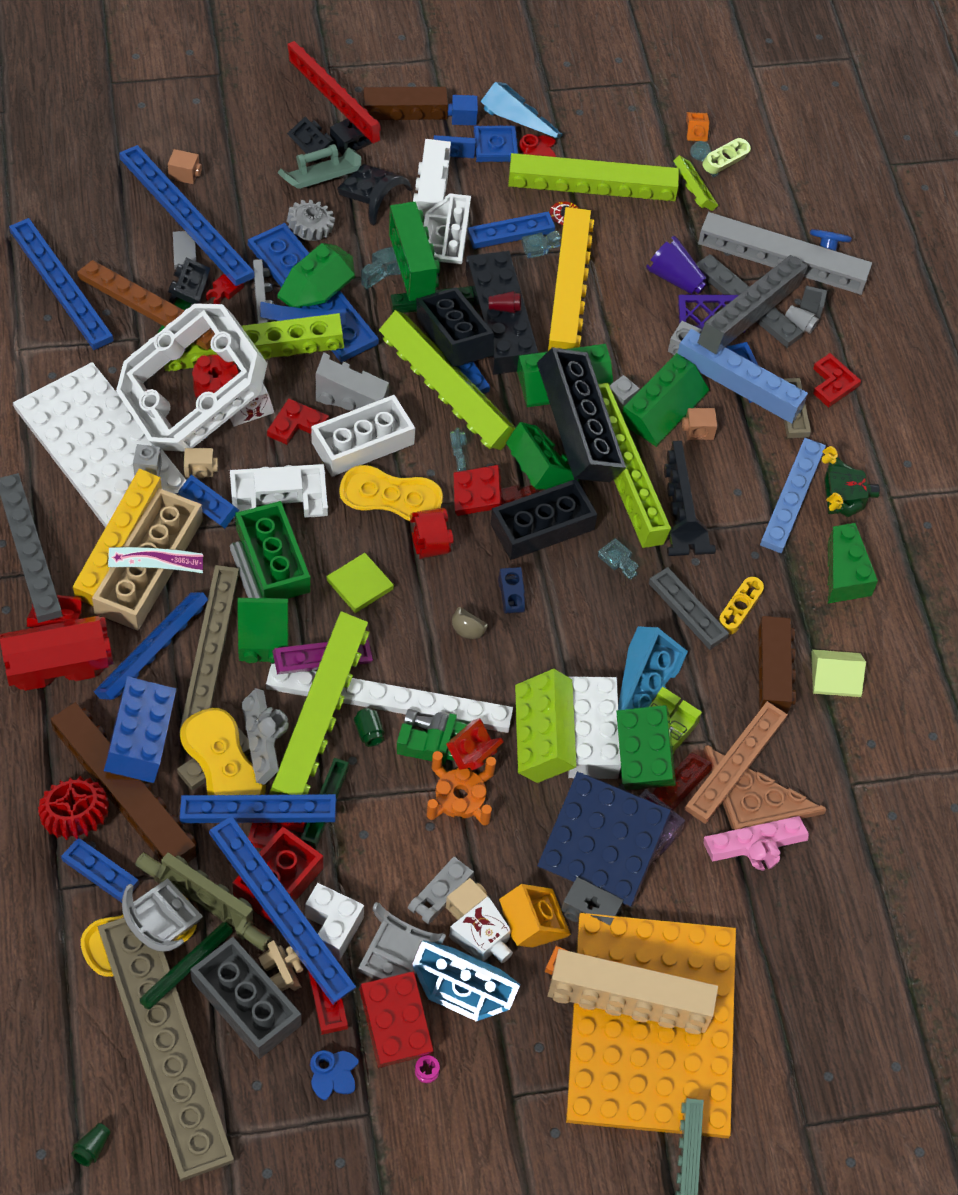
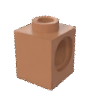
[682,408,717,440]

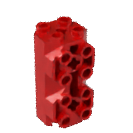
[0,616,113,691]

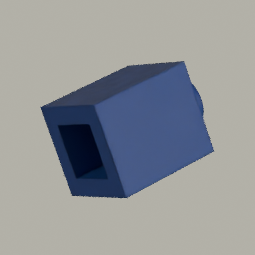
[448,95,478,125]

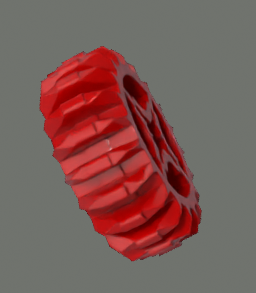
[38,776,109,840]

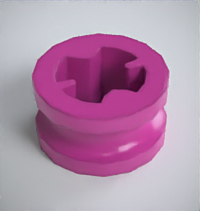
[415,1055,440,1083]

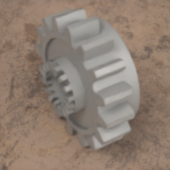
[287,200,335,241]

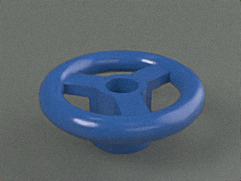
[810,229,852,251]

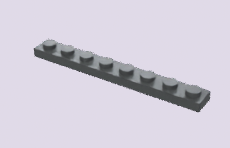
[0,473,63,623]

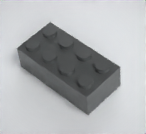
[190,937,301,1059]

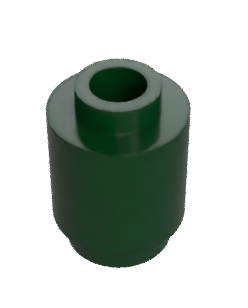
[354,708,385,747]

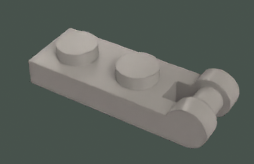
[408,857,474,924]

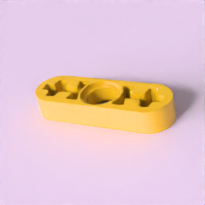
[718,577,764,634]

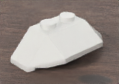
[424,194,471,264]

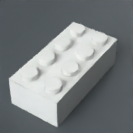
[311,395,415,476]
[568,677,621,779]

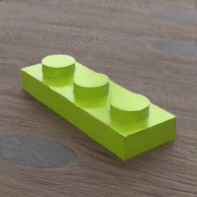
[674,155,718,211]

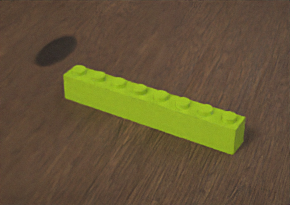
[508,153,679,201]
[379,310,516,450]
[269,611,369,795]

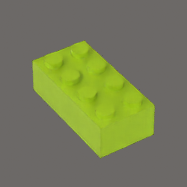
[515,669,576,783]

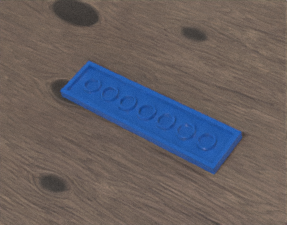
[248,223,379,362]

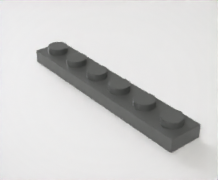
[696,254,803,348]

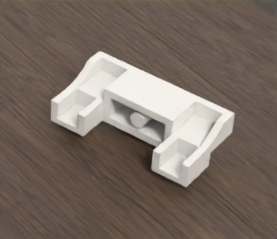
[230,464,328,522]

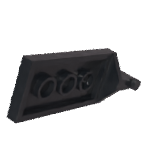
[664,441,716,556]

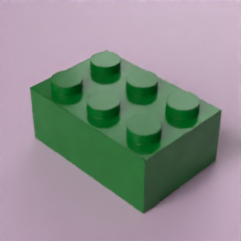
[616,705,676,790]

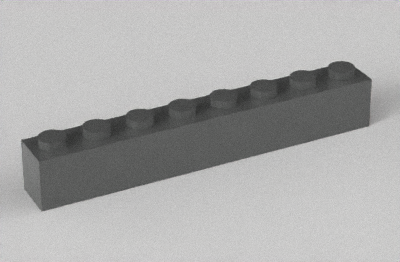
[697,255,808,354]

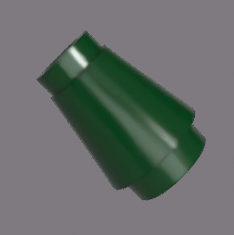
[71,1123,111,1167]

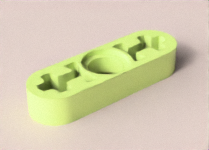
[702,138,751,174]

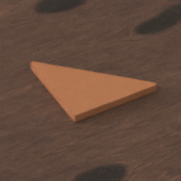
[704,745,826,831]

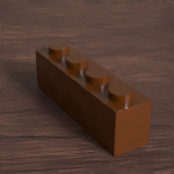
[363,87,448,120]
[758,616,796,714]

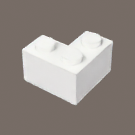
[305,883,364,961]

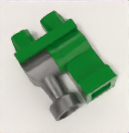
[397,708,468,765]

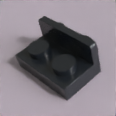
[287,116,335,163]
[168,257,211,304]

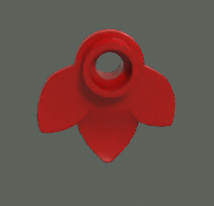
[519,134,556,157]

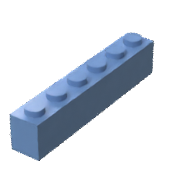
[678,329,808,423]

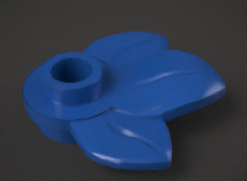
[310,1050,359,1101]

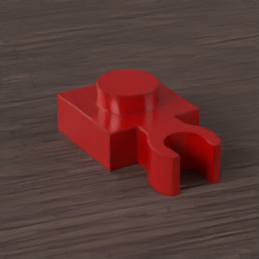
[206,274,244,304]

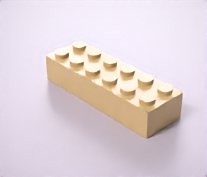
[92,488,203,630]
[547,949,718,1034]

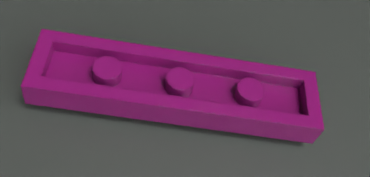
[273,638,373,675]

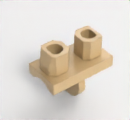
[258,940,304,991]

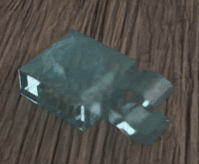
[521,231,561,258]
[598,538,638,580]

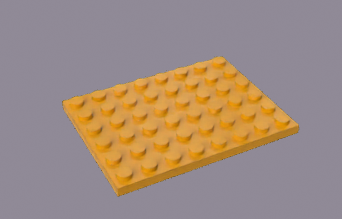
[566,913,736,1139]

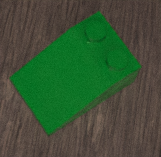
[238,598,289,664]

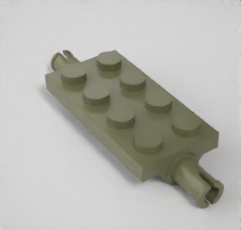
[136,852,272,951]

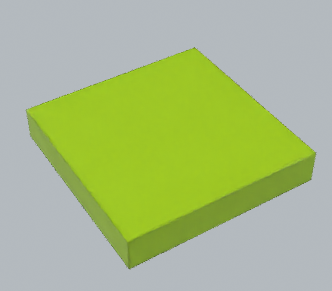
[327,553,394,613]

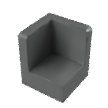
[800,286,827,323]

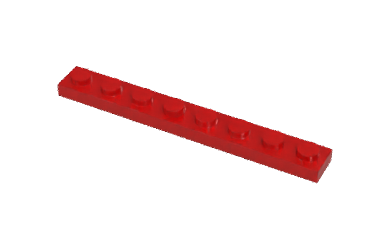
[287,41,381,143]

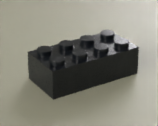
[416,287,494,367]
[490,479,597,560]

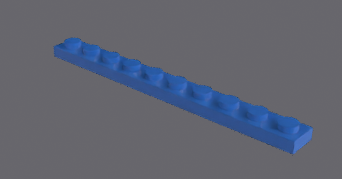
[119,145,255,286]

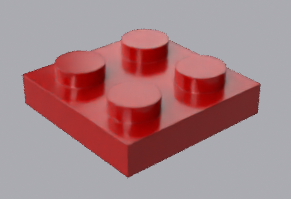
[453,465,502,516]

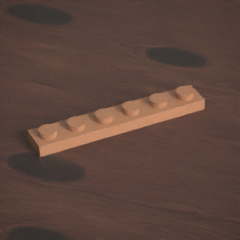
[685,701,788,824]

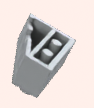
[316,353,389,410]

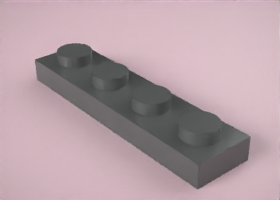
[648,567,729,650]

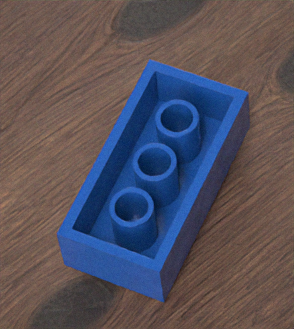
[104,676,176,783]

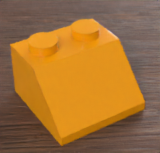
[499,884,571,948]

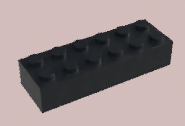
[465,251,538,375]
[537,347,626,483]

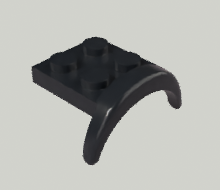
[337,164,413,226]

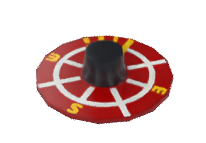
[550,201,579,225]

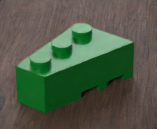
[506,422,579,490]
[828,523,878,604]

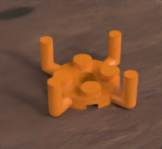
[426,751,496,826]

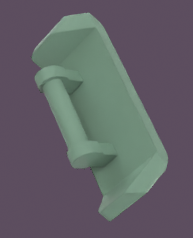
[278,144,361,189]

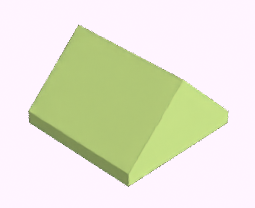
[812,650,866,697]

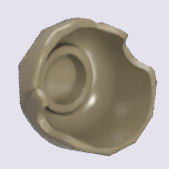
[452,607,488,640]

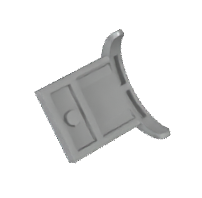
[122,878,203,952]
[358,902,446,980]

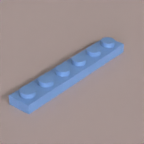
[760,438,826,553]

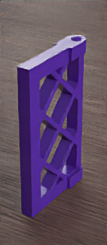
[678,295,746,333]

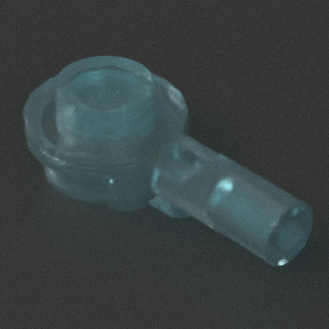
[690,141,719,177]
[450,427,467,472]

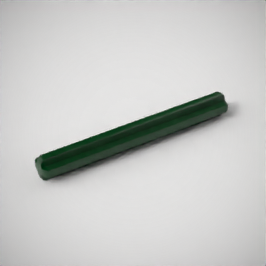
[140,922,233,1009]

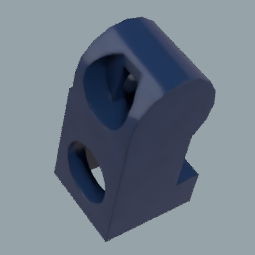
[498,567,525,614]

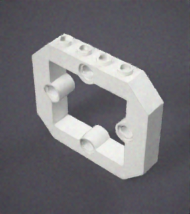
[116,304,267,451]

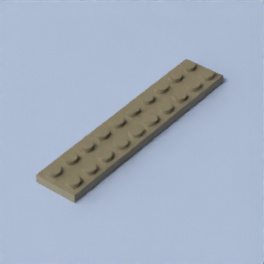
[98,918,234,1182]

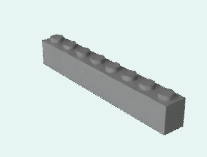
[698,212,872,295]

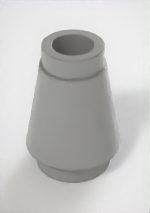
[785,305,819,334]

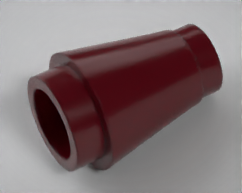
[489,291,521,313]

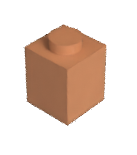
[168,149,202,184]

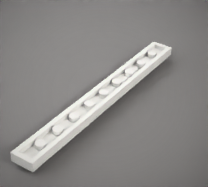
[266,663,513,733]

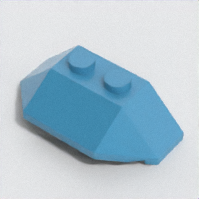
[412,940,521,1021]

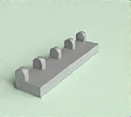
[253,259,275,324]

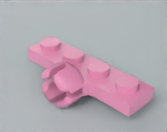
[704,816,809,871]

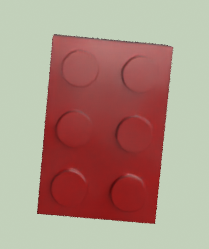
[232,826,323,925]
[359,971,433,1068]

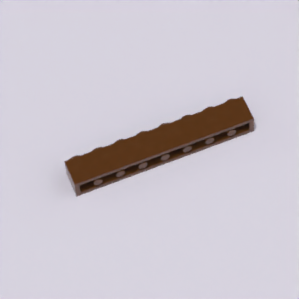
[50,702,197,863]

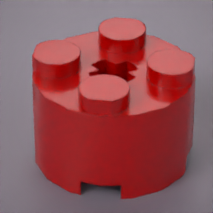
[192,354,238,398]
[410,508,454,559]

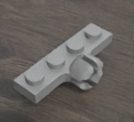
[242,688,289,785]

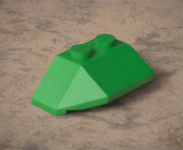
[277,243,355,308]

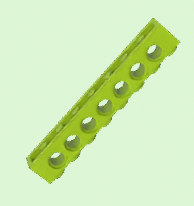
[164,313,344,371]
[598,383,671,548]

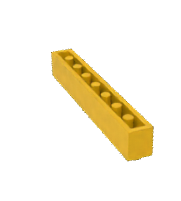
[548,207,594,351]

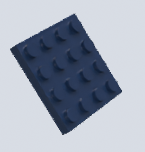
[537,771,672,907]

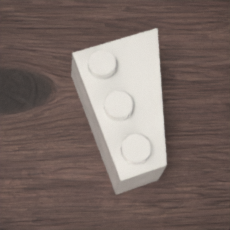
[413,139,451,216]

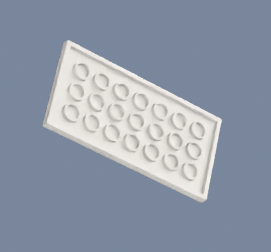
[13,362,187,528]

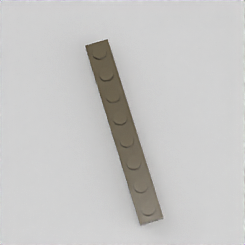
[179,565,239,735]

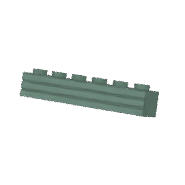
[675,1098,704,1195]

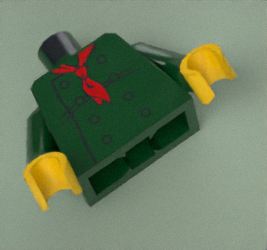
[822,446,880,517]

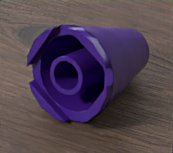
[646,236,707,295]

